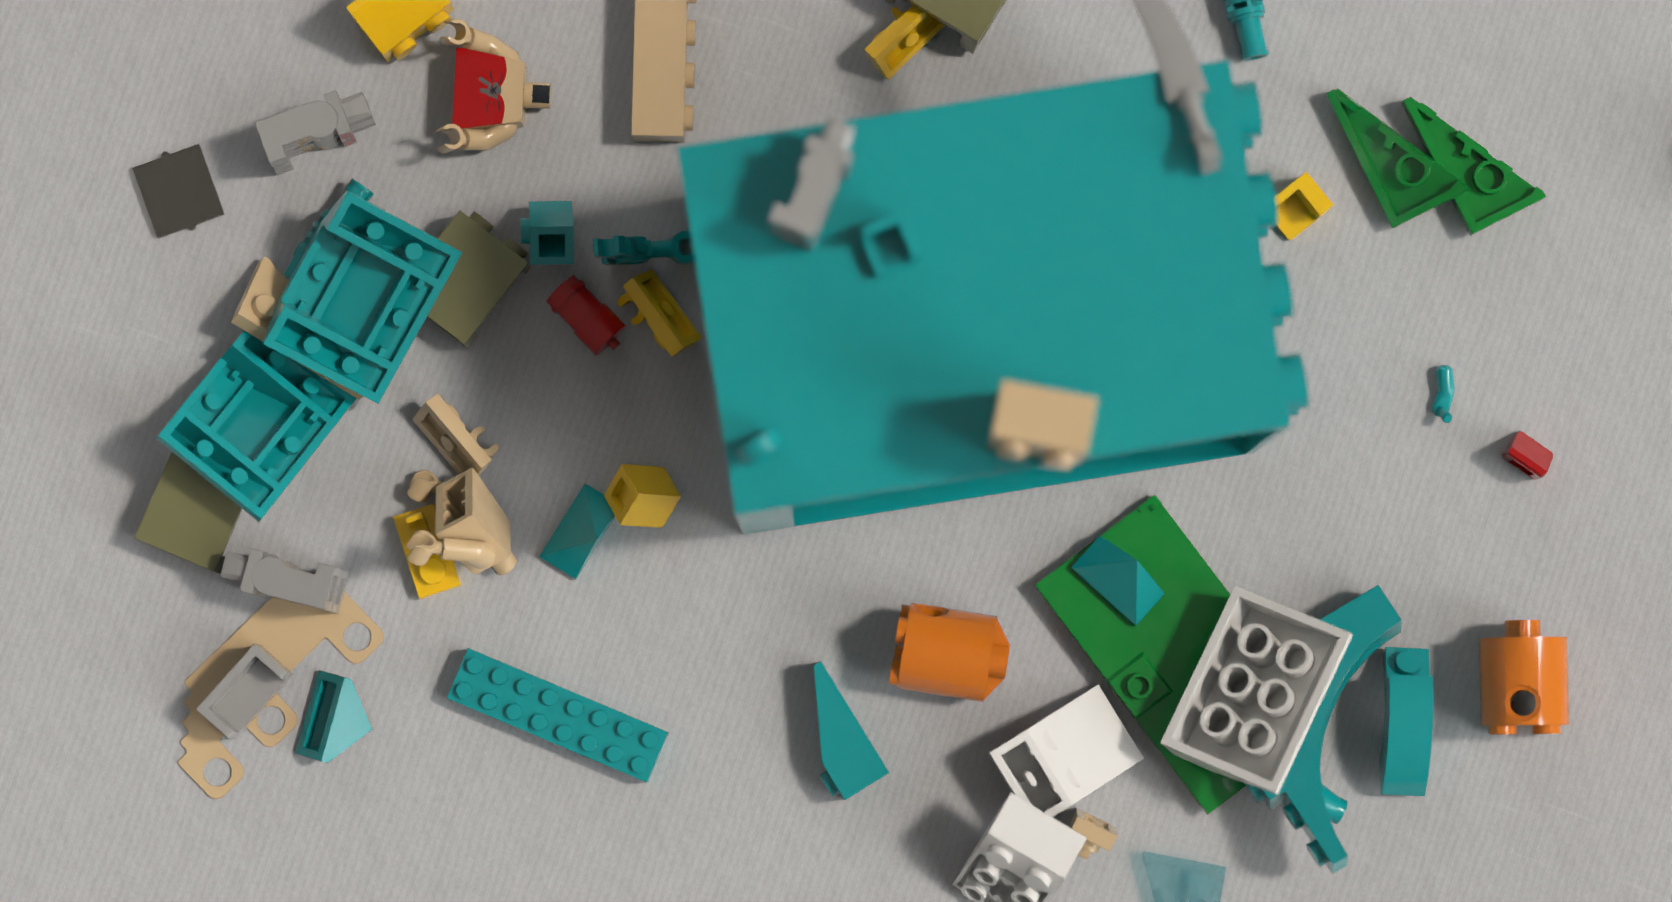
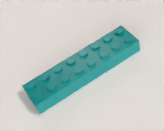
[447,648,669,783]

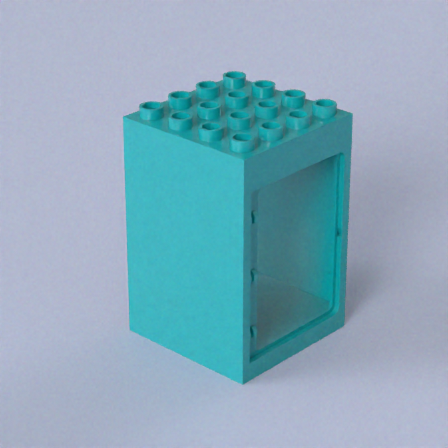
[677,60,1309,535]

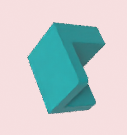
[859,211,921,278]

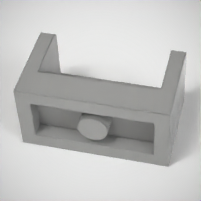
[196,644,293,739]

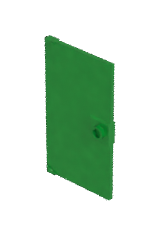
[1034,494,1246,815]

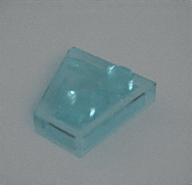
[1142,851,1226,902]

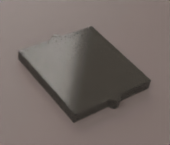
[132,144,225,239]

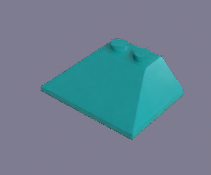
[263,190,462,404]
[156,330,357,522]

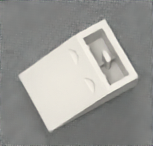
[988,685,1144,817]
[952,793,1087,902]

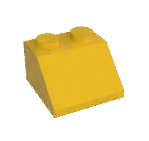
[346,0,455,62]

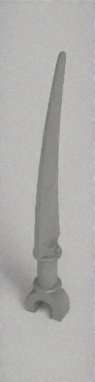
[1133,0,1221,175]

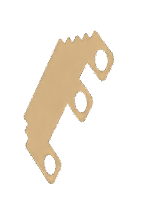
[178,591,384,799]

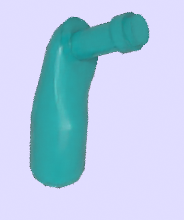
[1432,365,1455,423]

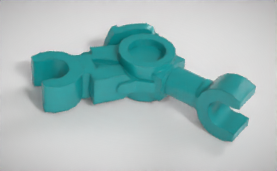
[592,231,695,266]

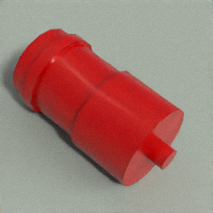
[546,275,626,356]

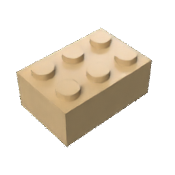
[987,380,1098,471]

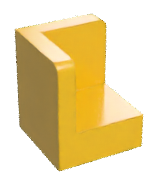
[1276,171,1334,241]
[604,464,681,528]

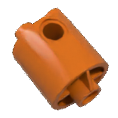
[889,603,1010,702]
[1479,620,1569,735]

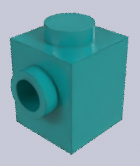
[521,201,574,265]

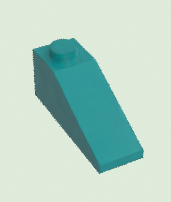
[814,661,889,800]

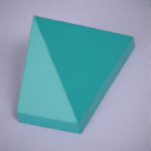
[539,483,615,579]
[1071,536,1165,626]
[295,670,372,763]

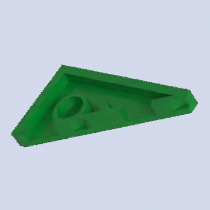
[1326,89,1469,228]
[1401,97,1546,236]

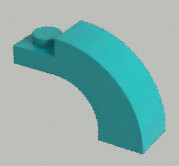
[1379,647,1433,796]

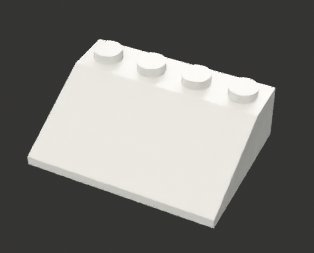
[1160,586,1353,795]

